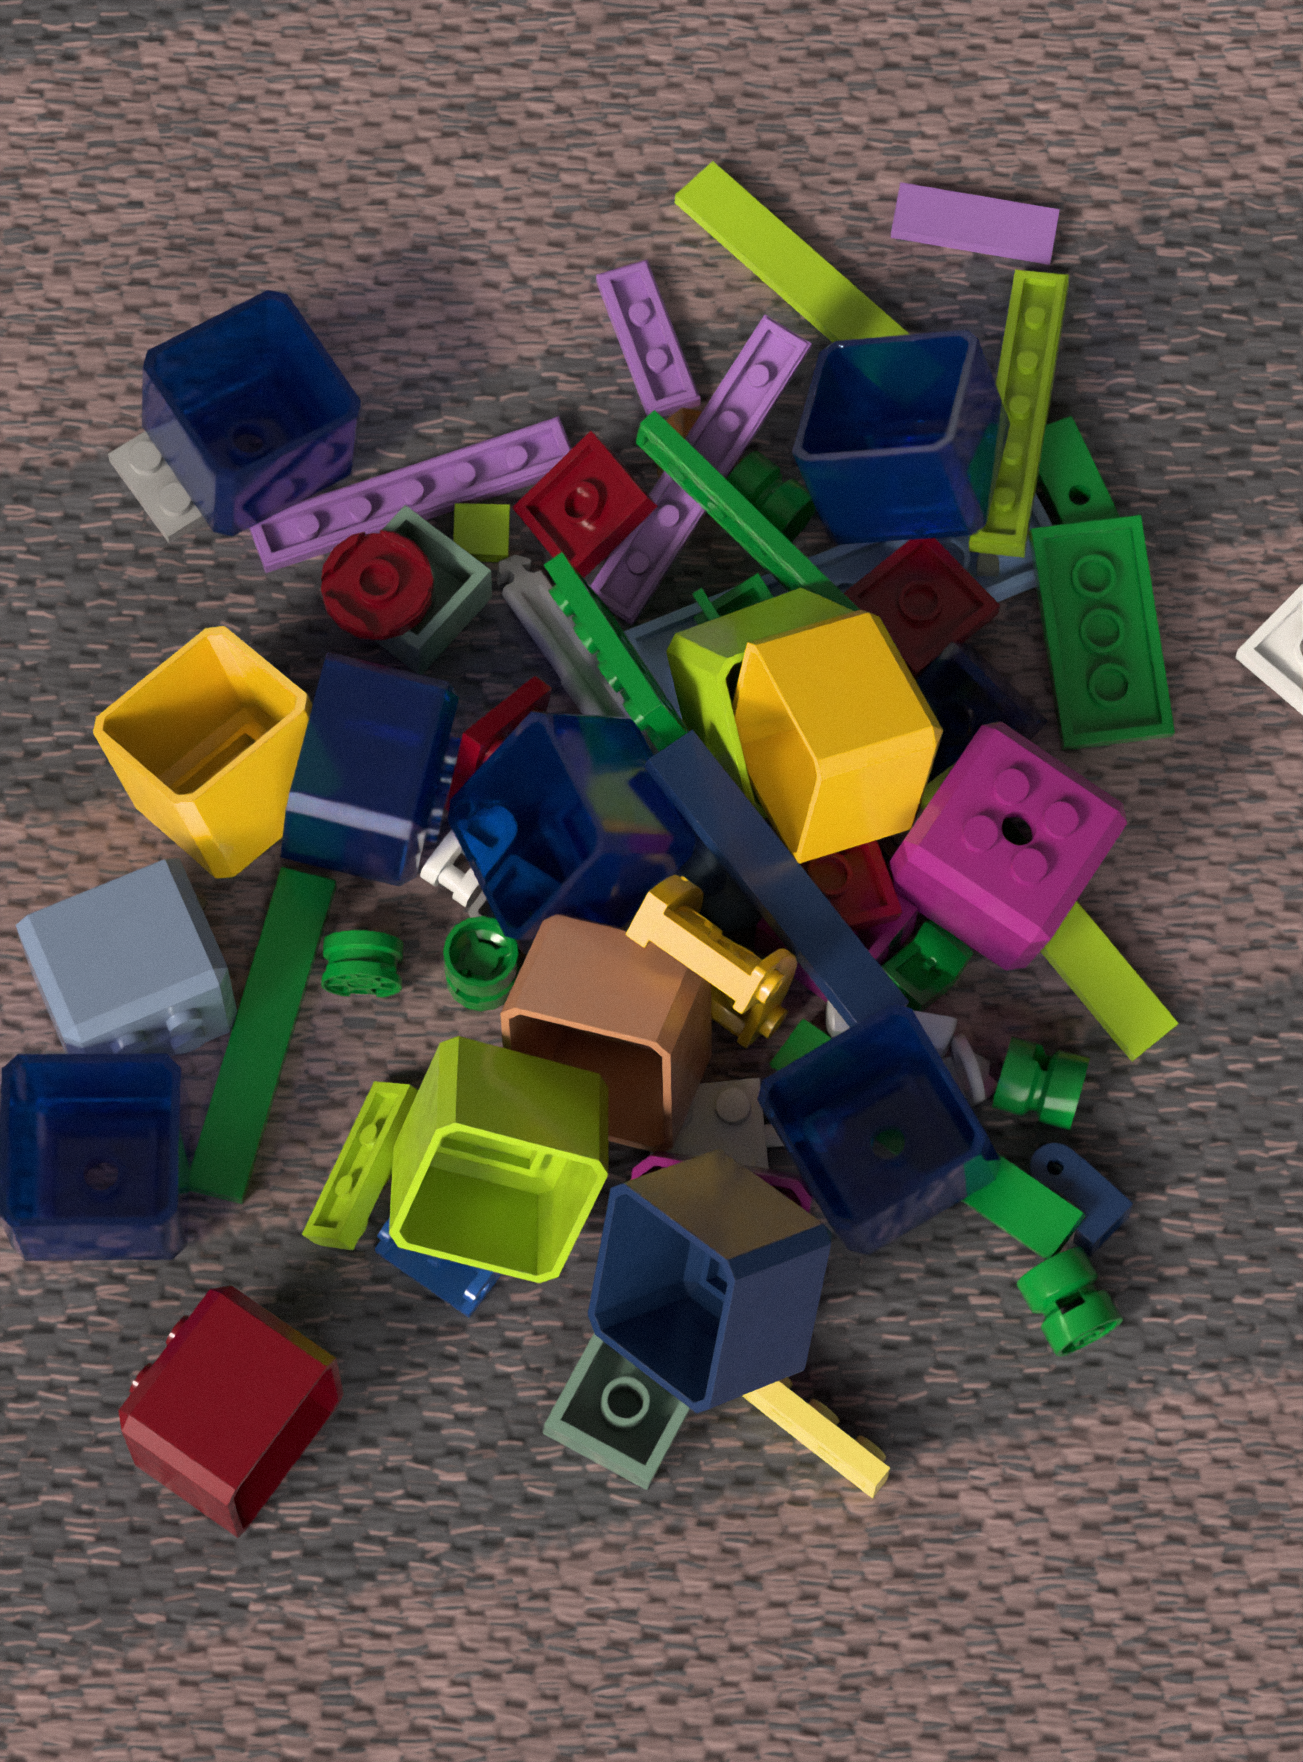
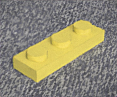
[742,1377,890,1498]

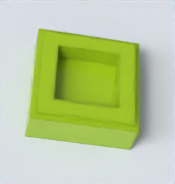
[453,503,510,562]

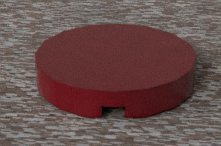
[321,530,434,641]

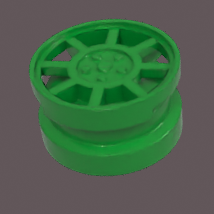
[321,930,404,998]

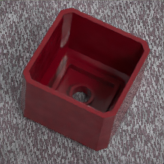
[118,1285,344,1538]

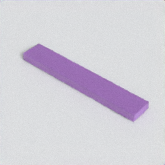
[591,315,812,626]
[247,416,572,573]

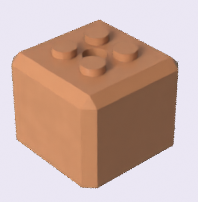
[500,913,712,1152]

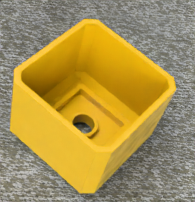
[732,610,943,864]
[93,626,346,878]

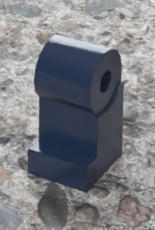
[1028,1143,1133,1257]

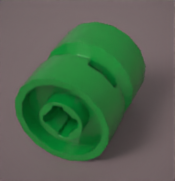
[726,450,819,542]
[443,916,519,1011]
[991,1036,1090,1130]
[1016,1246,1123,1357]

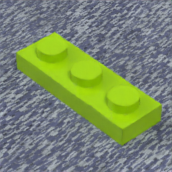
[302,1081,418,1250]

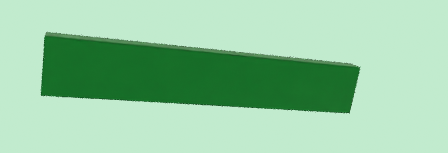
[636,410,895,644]
[186,867,337,1204]
[769,1018,1085,1260]

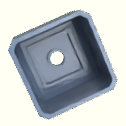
[15,858,237,1088]

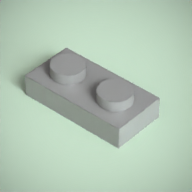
[108,426,216,544]

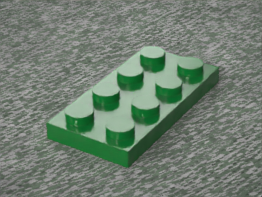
[1028,515,1175,751]
[544,552,689,752]

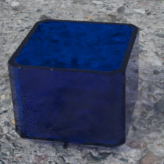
[142,290,361,537]
[792,329,1010,545]
[280,652,461,887]
[448,711,696,940]
[757,1004,1001,1255]
[0,1053,191,1261]

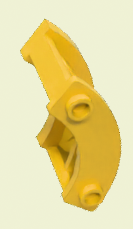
[625,874,797,1048]

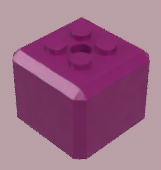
[886,722,1127,971]

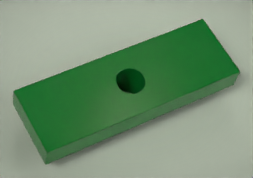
[1038,416,1120,525]

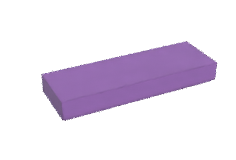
[890,182,1060,265]
[596,260,701,417]

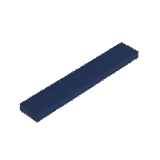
[644,729,909,1040]

